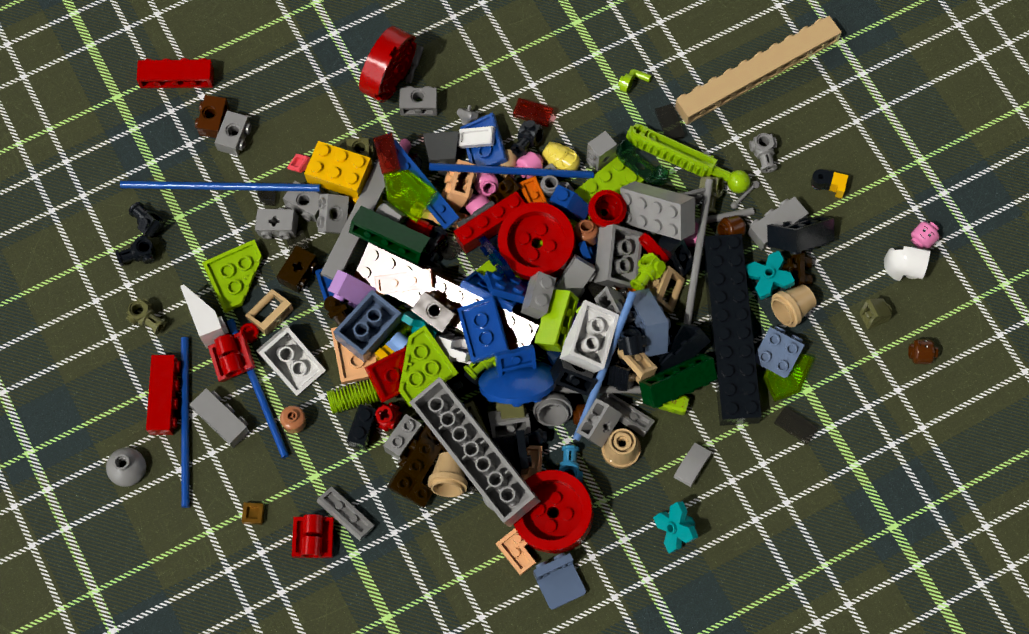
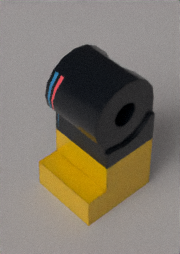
[811,169,848,199]

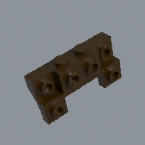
[387,423,448,508]

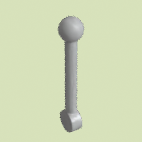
[730,180,759,209]

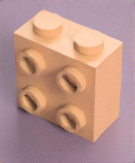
[441,159,477,212]

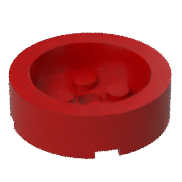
[359,26,417,103]
[498,202,575,280]
[514,470,594,554]

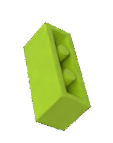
[534,289,579,352]

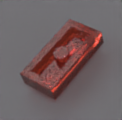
[513,98,553,127]
[373,133,401,175]

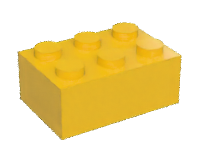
[304,141,373,199]

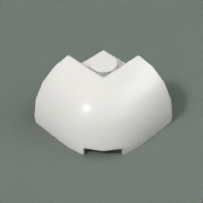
[884,246,931,281]
[435,333,471,364]

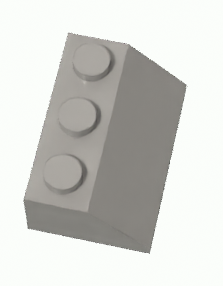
[593,224,643,289]

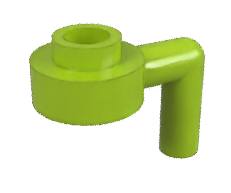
[618,69,652,93]

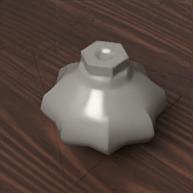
[457,105,479,125]

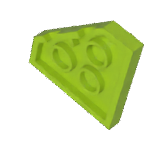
[202,240,263,313]
[398,325,458,407]

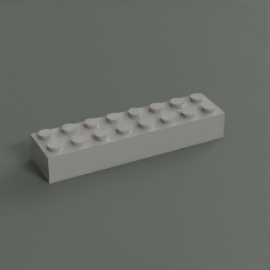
[409,377,540,527]

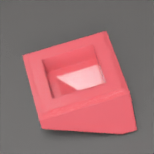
[287,154,310,173]

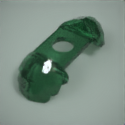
[616,139,670,185]

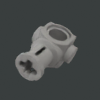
[749,133,777,173]

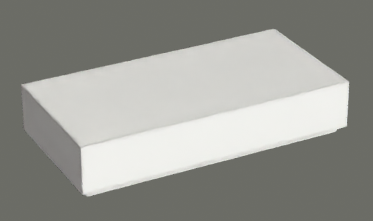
[457,126,495,149]

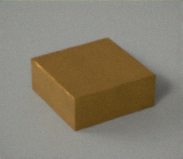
[241,502,264,525]

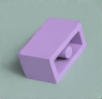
[328,270,376,308]

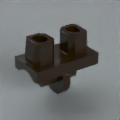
[488,174,523,204]
[782,251,812,288]
[324,296,347,326]

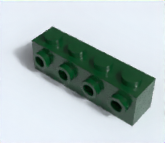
[349,206,430,265]
[639,354,717,408]

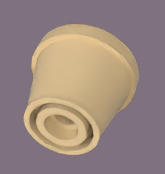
[771,285,816,327]
[601,428,641,469]
[427,452,468,497]

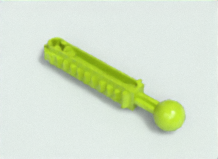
[626,124,750,193]

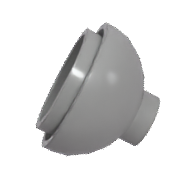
[533,392,572,426]
[106,447,146,487]

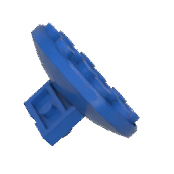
[478,344,557,407]

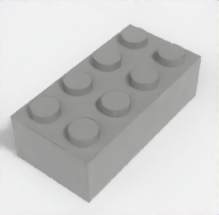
[620,181,695,240]

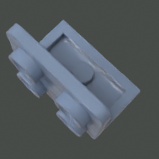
[755,326,805,378]
[533,553,586,610]

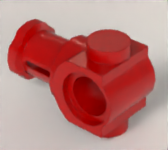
[375,403,403,432]

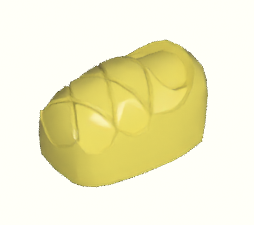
[541,142,580,170]

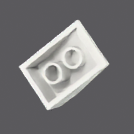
[180,285,229,349]
[560,300,619,373]
[256,326,326,396]

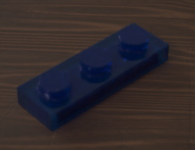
[478,235,515,280]

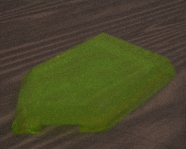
[383,170,437,223]
[763,353,814,402]

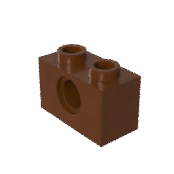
[195,95,229,138]

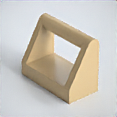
[646,266,685,314]
[245,289,294,336]
[617,348,657,384]

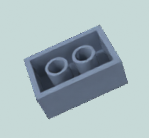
[627,288,671,357]
[333,290,402,363]

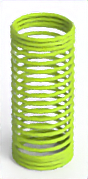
[326,379,380,414]

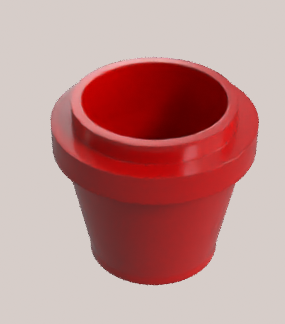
[588,190,626,228]

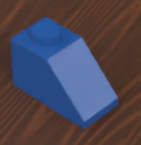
[549,185,588,222]

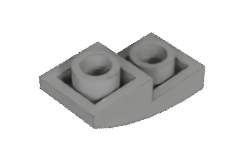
[673,443,712,487]

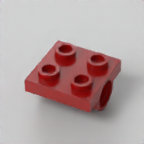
[208,331,256,382]
[292,514,334,558]

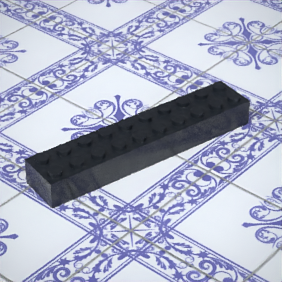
[702,234,762,426]

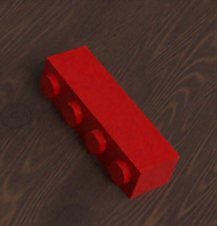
[136,58,214,88]
[453,191,526,254]
[146,355,181,435]

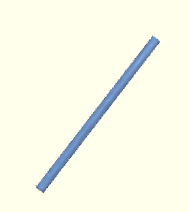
[573,291,636,441]

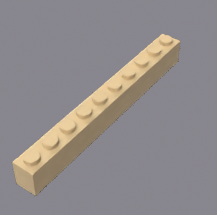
[675,16,842,125]

